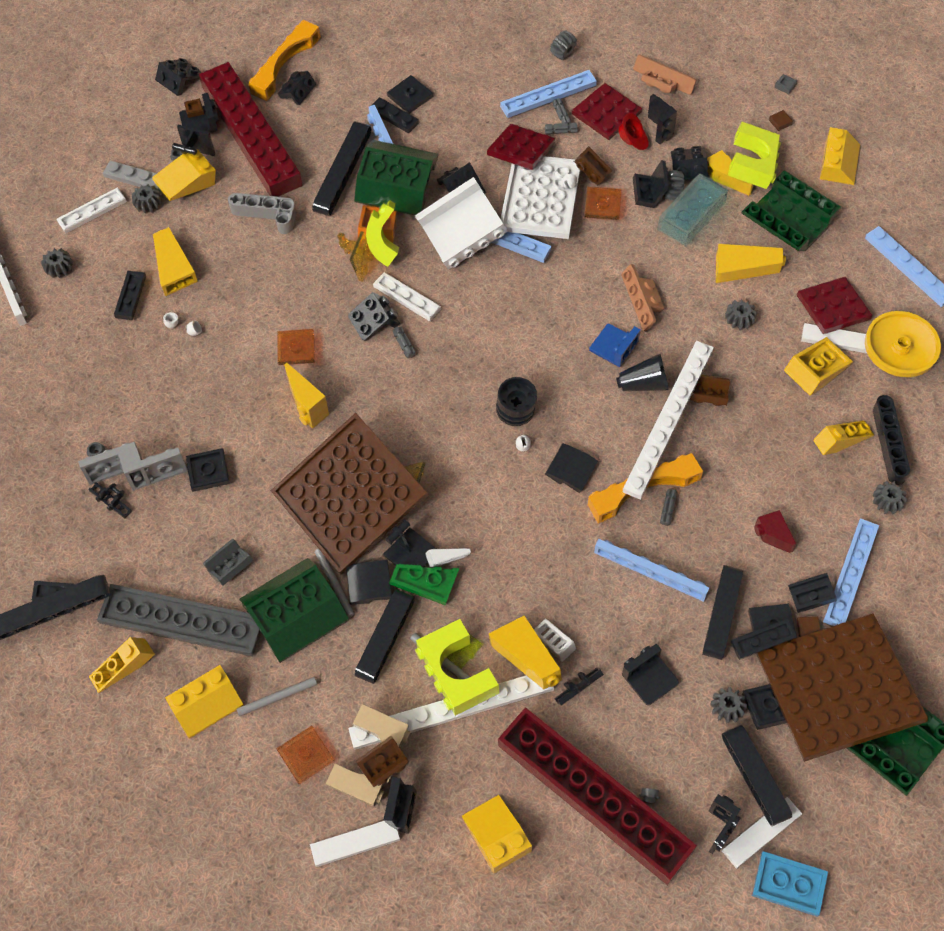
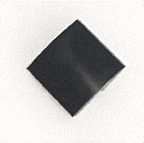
[545,443,598,493]
[346,560,392,605]
[383,777,417,834]

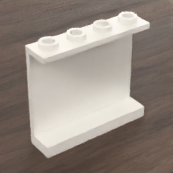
[415,177,508,269]

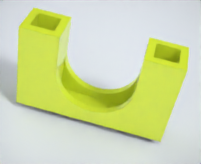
[728,122,781,189]
[415,619,499,716]

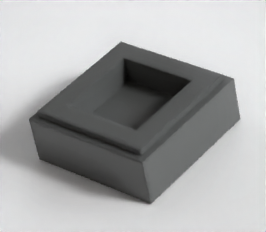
[774,74,797,95]

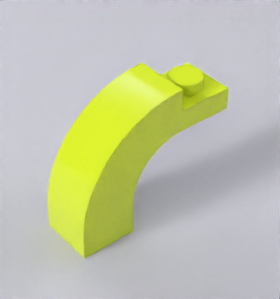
[366,200,399,267]

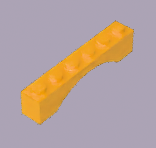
[249,20,321,101]
[587,453,703,524]

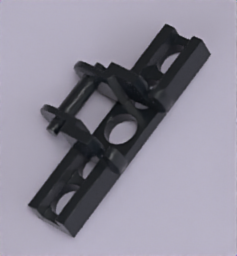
[88,482,132,519]
[554,668,604,706]

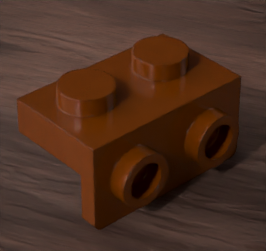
[573,146,613,186]
[690,375,730,406]
[356,736,409,787]

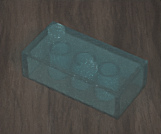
[657,173,728,246]

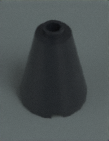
[616,354,669,391]

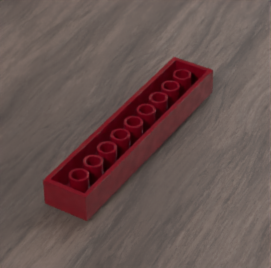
[199,62,303,197]
[498,707,697,886]

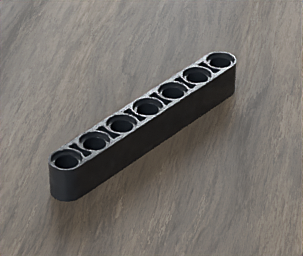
[312,121,372,216]
[0,575,111,640]

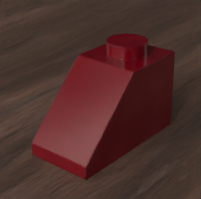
[754,510,796,553]

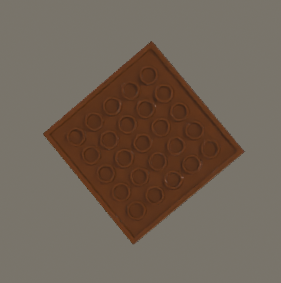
[270,412,429,575]
[757,613,928,762]

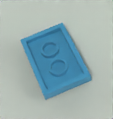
[752,851,828,917]

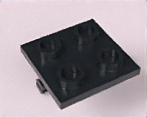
[172,124,215,156]
[437,162,486,194]
[383,520,437,567]

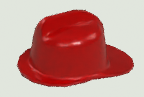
[618,113,649,150]

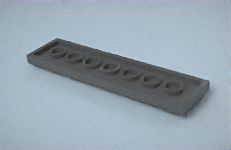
[97,584,261,657]

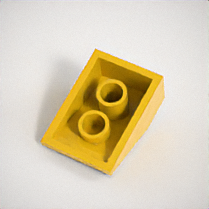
[152,149,216,201]
[784,337,853,396]
[284,363,329,428]
[461,795,532,873]

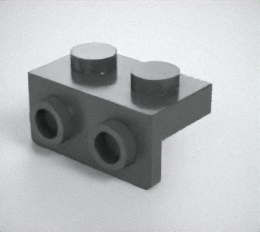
[203,539,253,586]

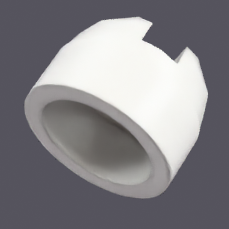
[562,174,577,189]
[163,312,178,328]
[186,320,202,336]
[516,435,531,451]

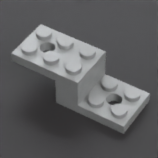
[78,442,188,491]

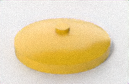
[865,311,941,377]

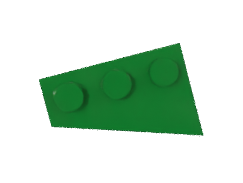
[389,564,459,605]

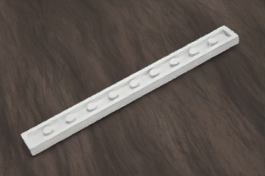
[623,341,714,500]
[348,675,554,750]

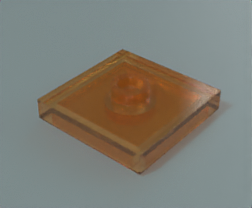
[585,186,622,220]
[277,329,315,365]
[276,726,335,784]

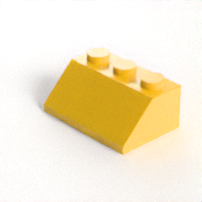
[820,127,860,185]
[165,665,244,739]

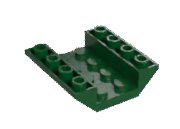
[354,140,439,215]
[742,170,841,251]
[239,558,349,663]
[847,706,944,796]

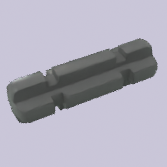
[553,98,571,125]
[545,123,578,134]
[393,326,416,358]
[660,489,677,526]

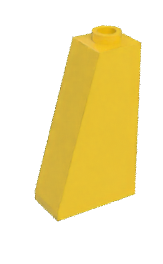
[153,227,198,296]
[715,244,786,283]
[489,616,562,689]

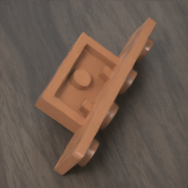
[633,54,697,95]
[621,264,664,331]

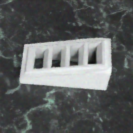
[426,548,471,568]
[534,618,576,662]

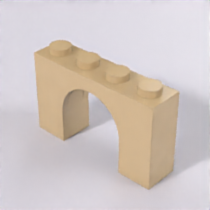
[326,704,411,806]

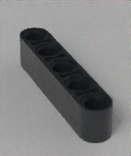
[873,395,910,485]
[702,565,744,660]
[354,589,415,684]
[722,725,792,827]

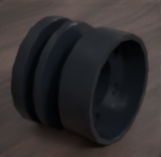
[496,377,537,426]

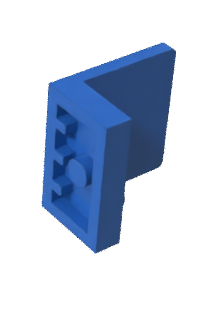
[589,323,641,367]

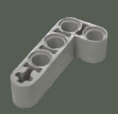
[228,193,296,234]

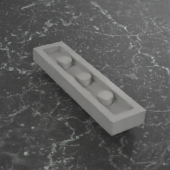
[103,161,164,194]

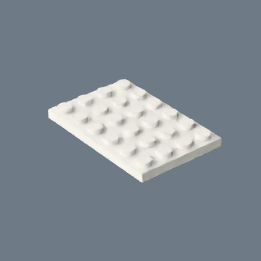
[500,156,580,239]

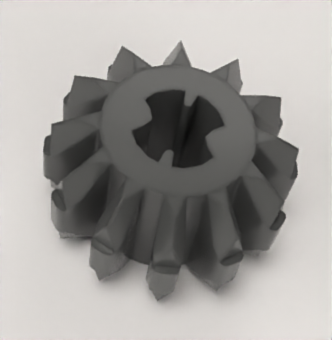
[550,30,577,60]
[664,170,684,200]
[132,184,161,213]
[41,248,73,278]
[725,299,757,330]
[873,481,907,514]
[710,687,747,724]

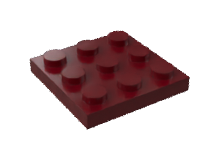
[572,83,642,140]
[487,124,555,170]
[797,277,872,334]

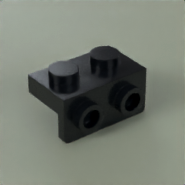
[278,71,316,105]

